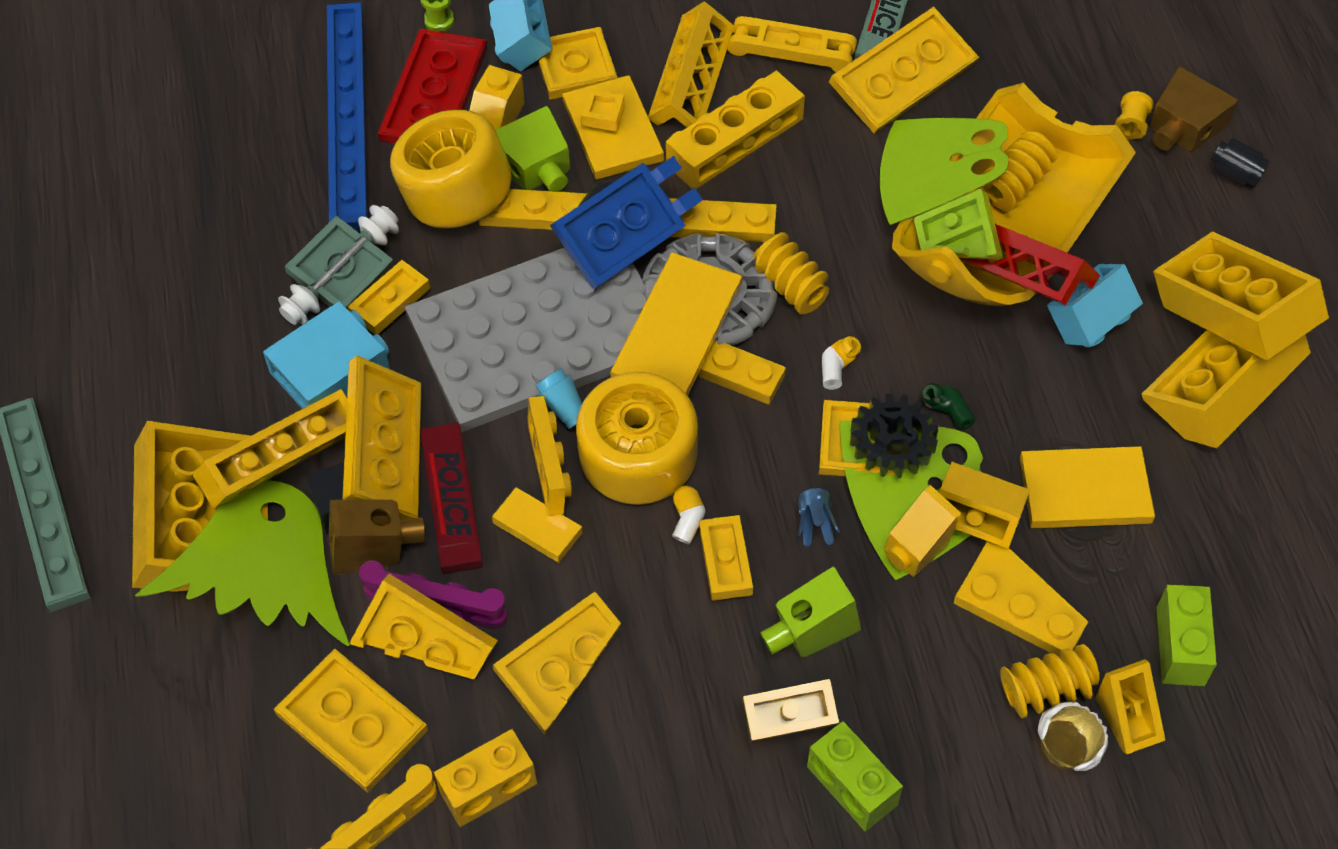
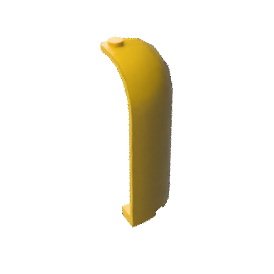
[892,83,1136,306]

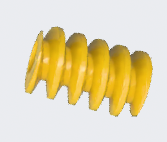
[981,131,1058,211]
[752,232,830,315]
[1000,644,1099,718]

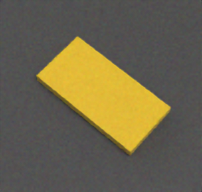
[829,7,979,134]
[610,252,742,396]
[343,355,421,519]

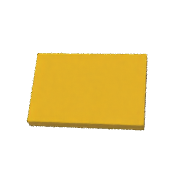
[562,75,664,180]
[1020,447,1155,528]
[274,649,428,793]

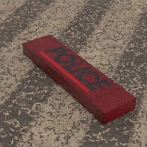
[420,422,483,574]

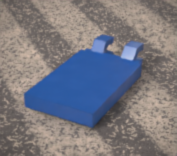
[550,156,703,289]

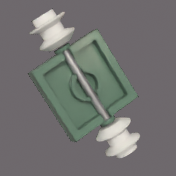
[278,205,399,325]

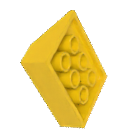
[132,421,268,592]

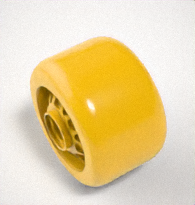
[390,110,512,228]
[576,372,698,505]

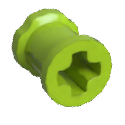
[420,0,454,32]

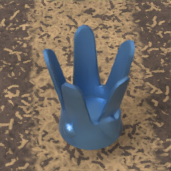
[797,486,840,548]

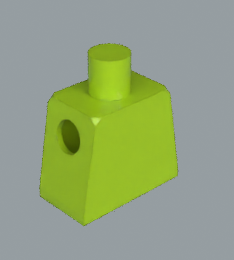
[495,106,570,192]
[760,566,861,657]

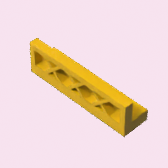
[648,1,734,127]

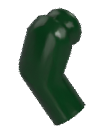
[921,383,976,430]

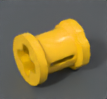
[1115,91,1154,140]

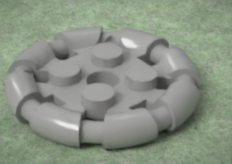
[642,233,778,346]

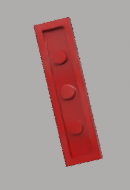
[959,224,1100,306]

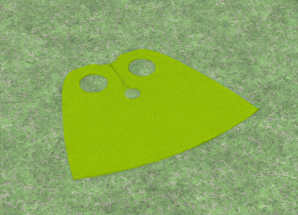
[880,118,1008,225]
[840,421,983,581]

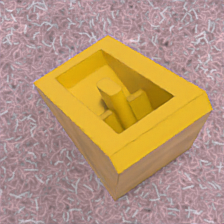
[1095,659,1166,755]

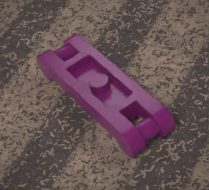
[359,561,508,629]

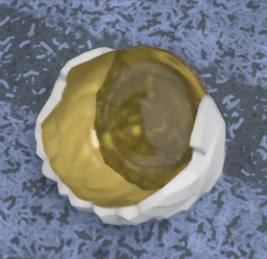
[1038,702,1108,771]

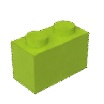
[1156,584,1217,686]

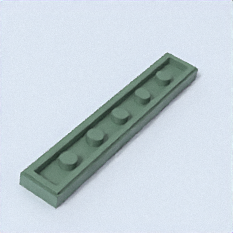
[0,397,91,613]

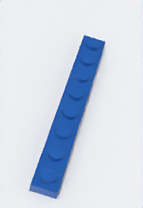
[327,2,368,231]

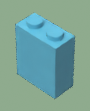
[263,301,390,409]

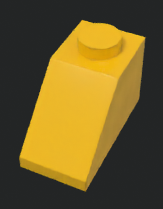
[469,65,525,130]
[884,485,961,578]

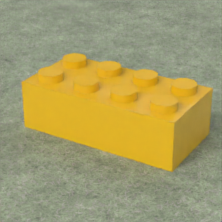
[1153,231,1329,360]

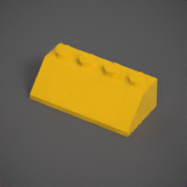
[1142,330,1311,448]

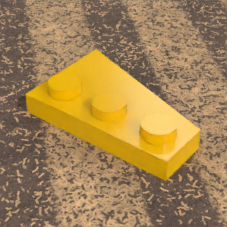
[954,541,1088,656]
[349,574,498,679]
[493,592,621,736]

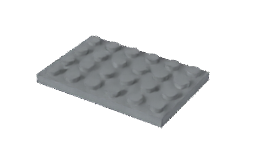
[404,247,646,433]

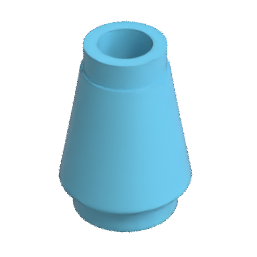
[535,368,582,429]

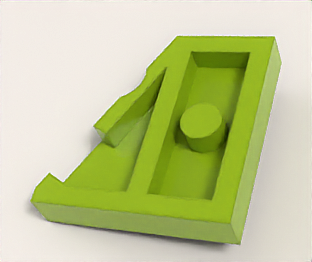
[914,189,1003,260]

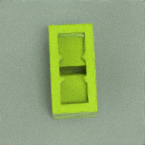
[807,721,903,832]

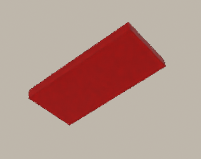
[378,29,487,144]

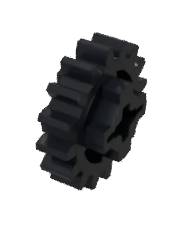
[850,394,938,478]

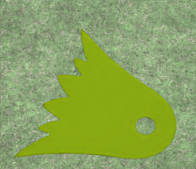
[135,480,349,646]

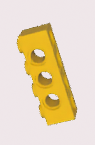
[666,70,805,189]
[192,389,347,509]

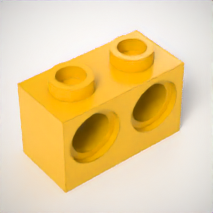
[434,729,537,827]

